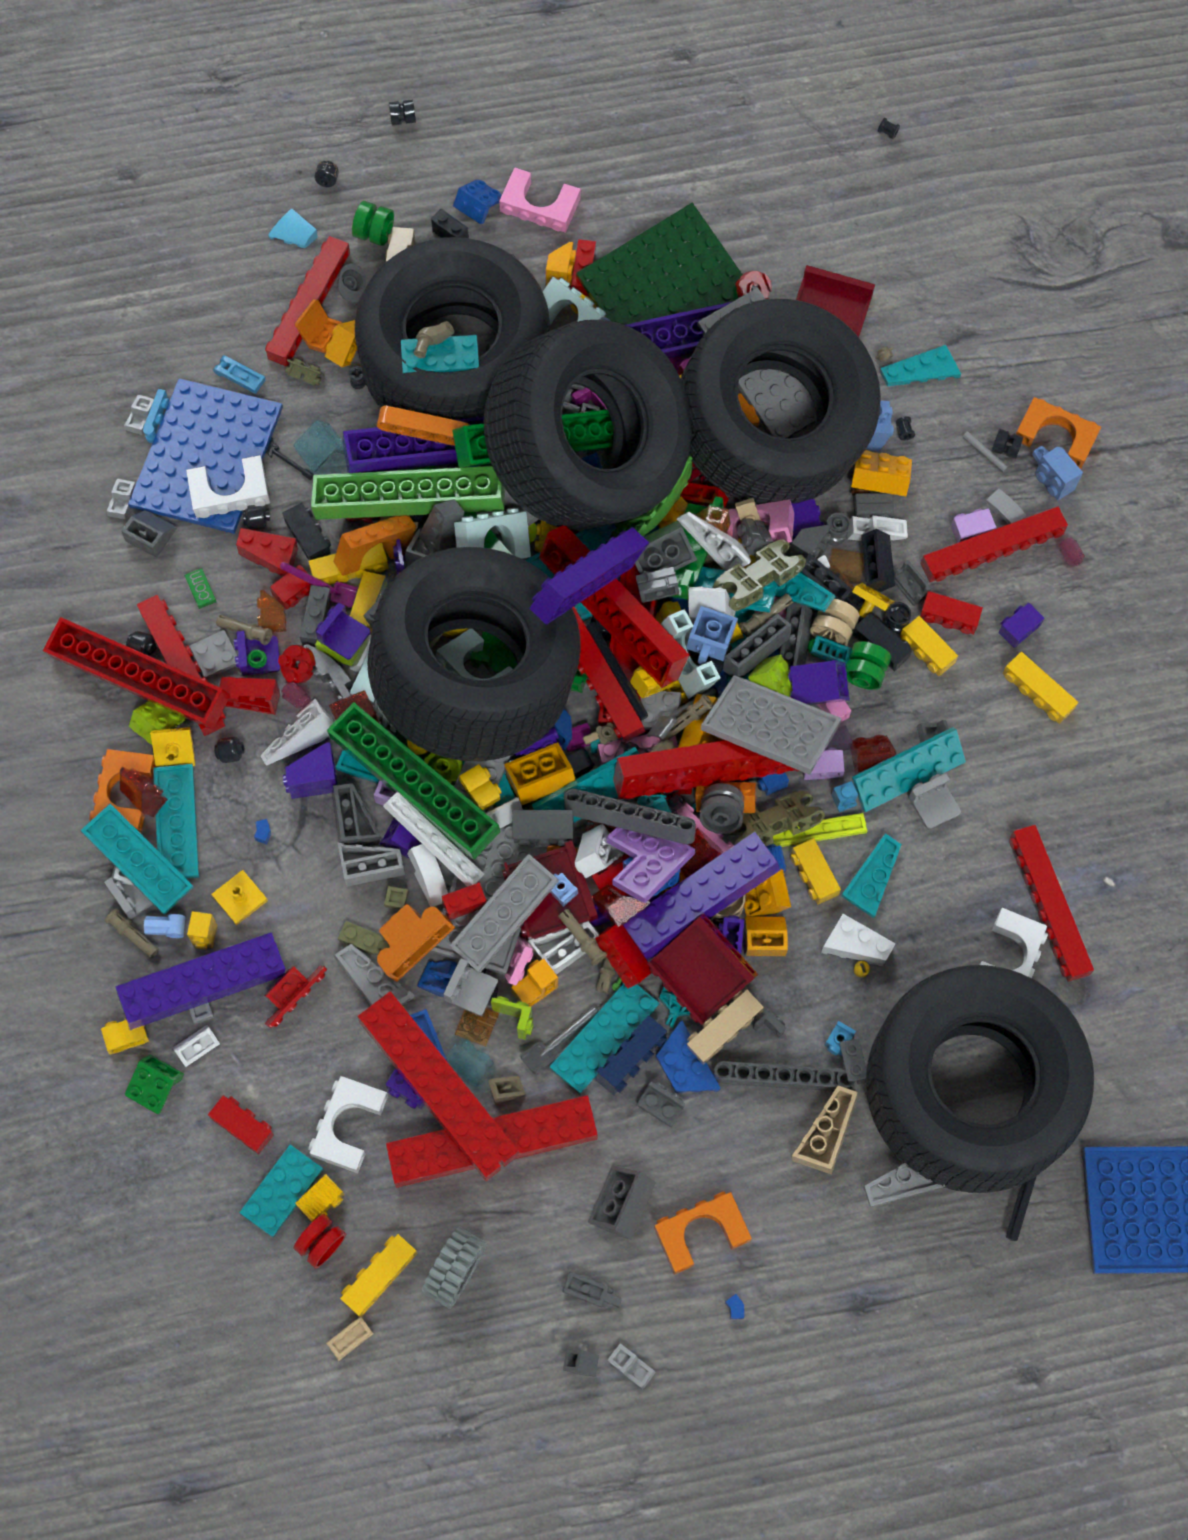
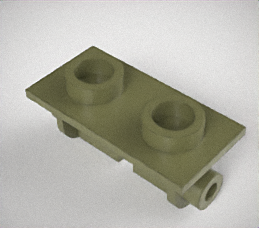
[285,358,325,386]

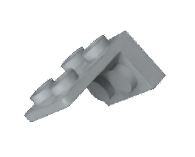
[104,878,153,920]
[443,958,498,1016]

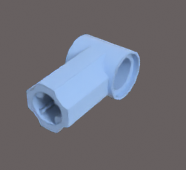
[144,914,186,938]

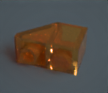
[695,506,731,534]
[257,590,286,632]

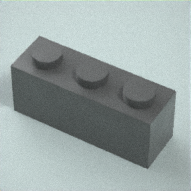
[300,585,331,648]

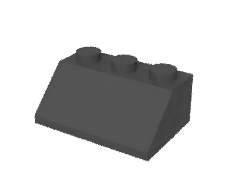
[635,520,697,574]
[512,810,574,846]
[588,1165,656,1240]

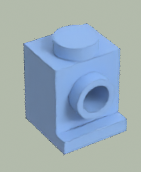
[550,873,578,907]

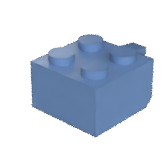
[866,401,894,452]
[1032,446,1083,501]
[686,606,738,664]

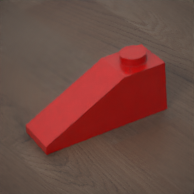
[680,482,729,509]

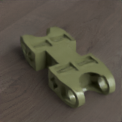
[713,539,806,611]
[727,790,825,846]

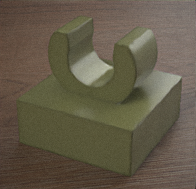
[384,886,408,910]

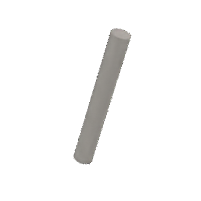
[963,431,1008,472]

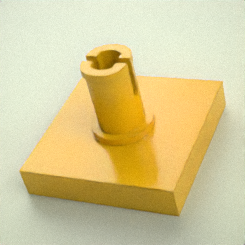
[852,583,895,618]
[150,727,196,767]
[211,870,268,925]

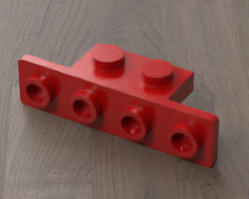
[264,965,327,1028]

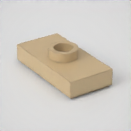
[735,498,761,523]
[326,1316,373,1361]

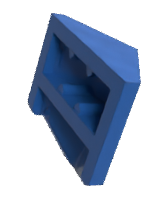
[417,960,458,997]

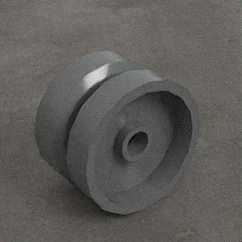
[700,783,745,834]

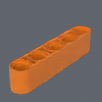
[377,406,470,446]

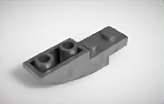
[303,644,354,708]

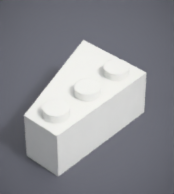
[575,824,624,878]
[821,914,895,967]
[528,921,599,975]

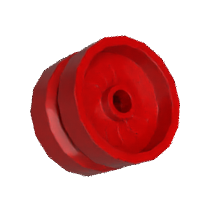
[293,1214,347,1269]

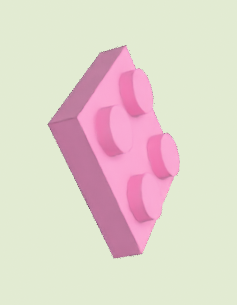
[504,936,533,986]

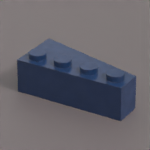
[595,1015,667,1096]

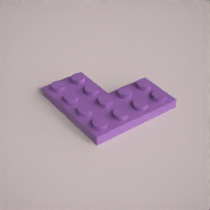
[606,827,695,903]

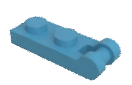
[213,355,266,394]
[143,389,169,443]

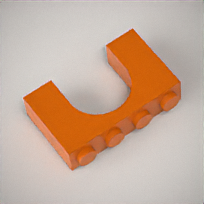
[1016,397,1101,469]
[333,515,416,576]
[89,749,156,834]
[654,1191,752,1275]

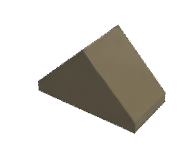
[488,1076,526,1106]

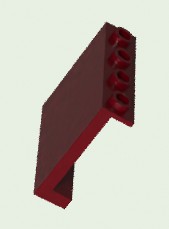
[796,265,875,337]
[502,841,598,940]
[647,914,758,1025]

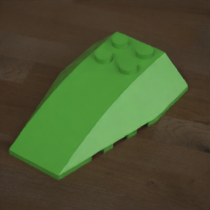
[608,456,692,541]

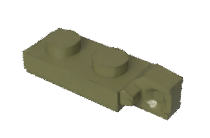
[338,921,390,956]

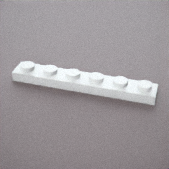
[383,792,484,887]

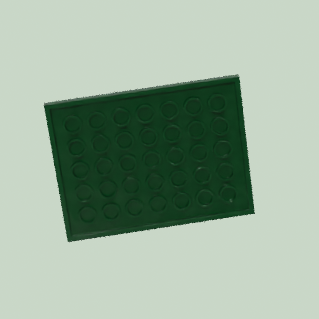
[575,202,753,325]

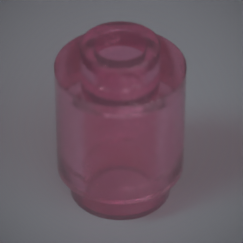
[1059,537,1085,566]
[281,682,311,709]

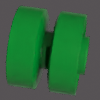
[352,201,394,246]
[846,642,891,690]

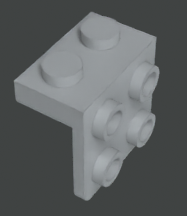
[909,774,961,829]

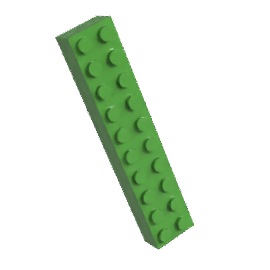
[311,466,505,520]

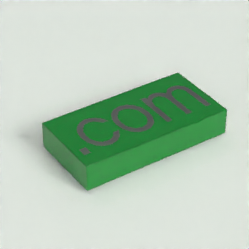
[184,568,217,609]

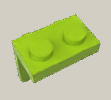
[129,701,186,745]
[491,996,534,1040]

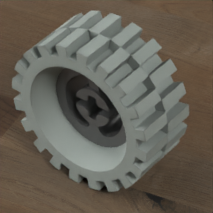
[422,1227,487,1309]

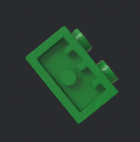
[125,1054,184,1114]

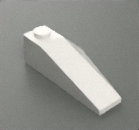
[677,512,751,571]
[261,699,334,765]

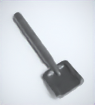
[647,688,716,740]
[520,1007,599,1074]

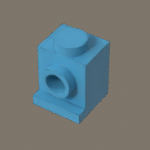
[831,781,858,812]
[824,1021,856,1056]

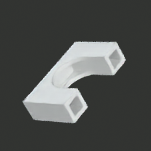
[186,456,270,518]
[979,908,1048,978]
[308,1076,388,1173]

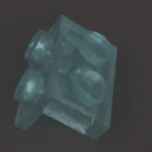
[446,1039,494,1086]

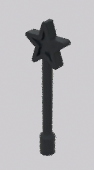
[265,437,314,480]

